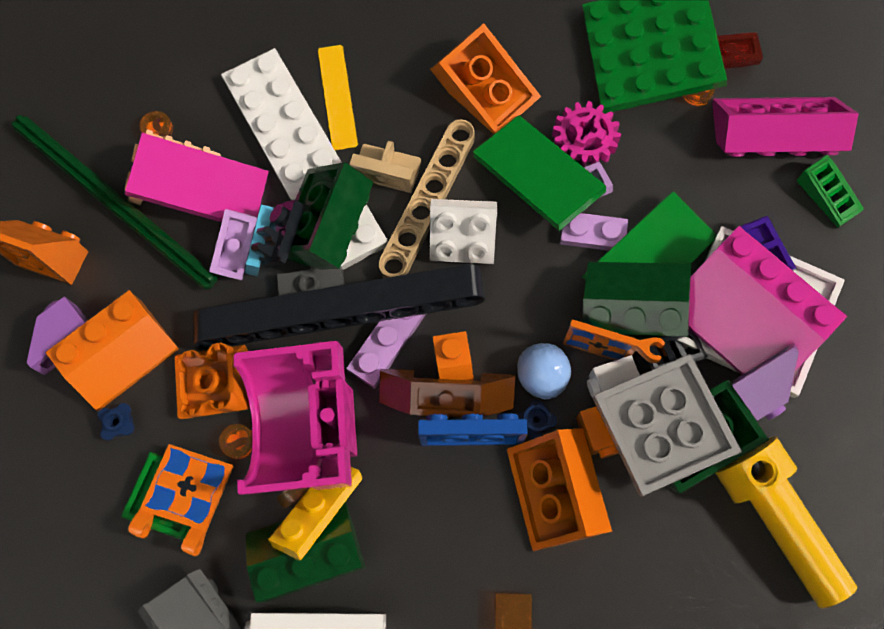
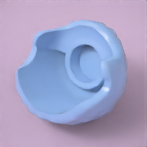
[517,343,571,399]

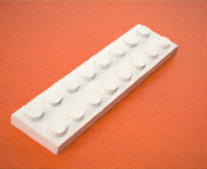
[221,48,388,270]

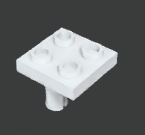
[430,199,497,264]

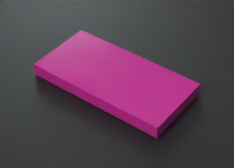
[125,132,268,222]

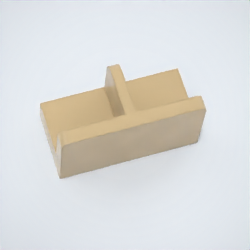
[349,141,421,193]

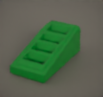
[796,155,864,228]

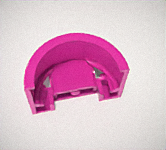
[234,341,358,495]

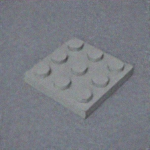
[592,354,742,497]

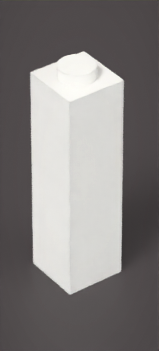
[245,613,386,629]

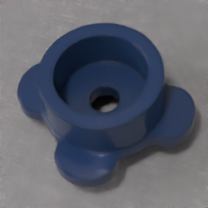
[517,400,557,439]
[98,403,135,441]

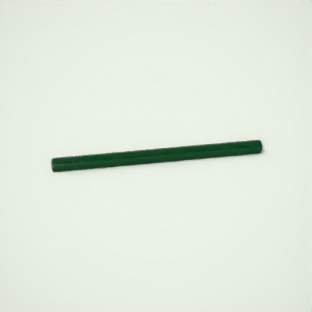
[12,115,218,290]

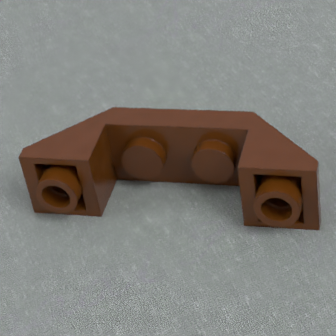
[379,369,515,417]

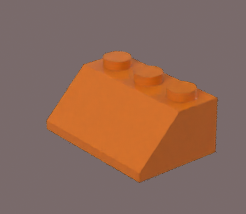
[45,290,179,411]
[506,428,612,551]

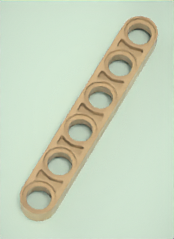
[379,119,475,278]

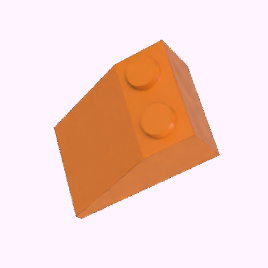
[430,23,541,134]
[0,220,89,285]

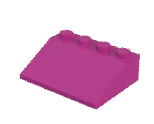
[689,226,848,375]

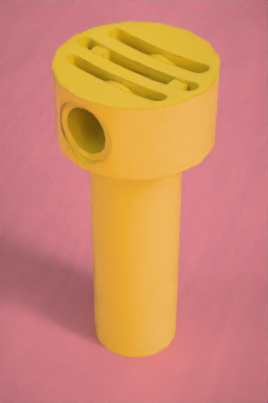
[715,436,858,608]

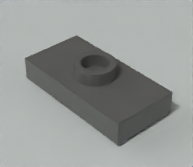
[277,266,344,296]

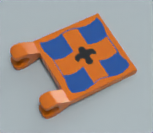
[563,319,665,363]
[128,444,234,556]

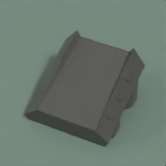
[138,569,241,629]

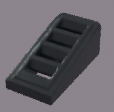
[632,329,708,375]

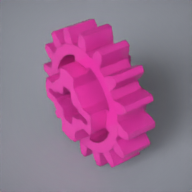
[552,101,621,167]

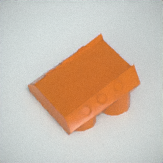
[175,342,250,419]

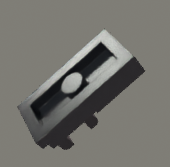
[251,200,305,268]

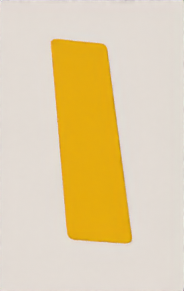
[318,45,358,150]

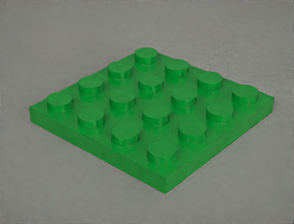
[582,0,727,114]

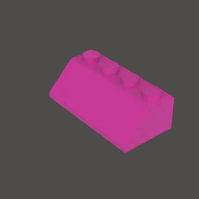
[712,97,859,157]

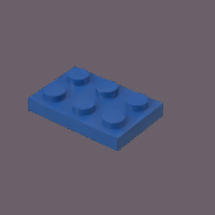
[418,414,527,446]

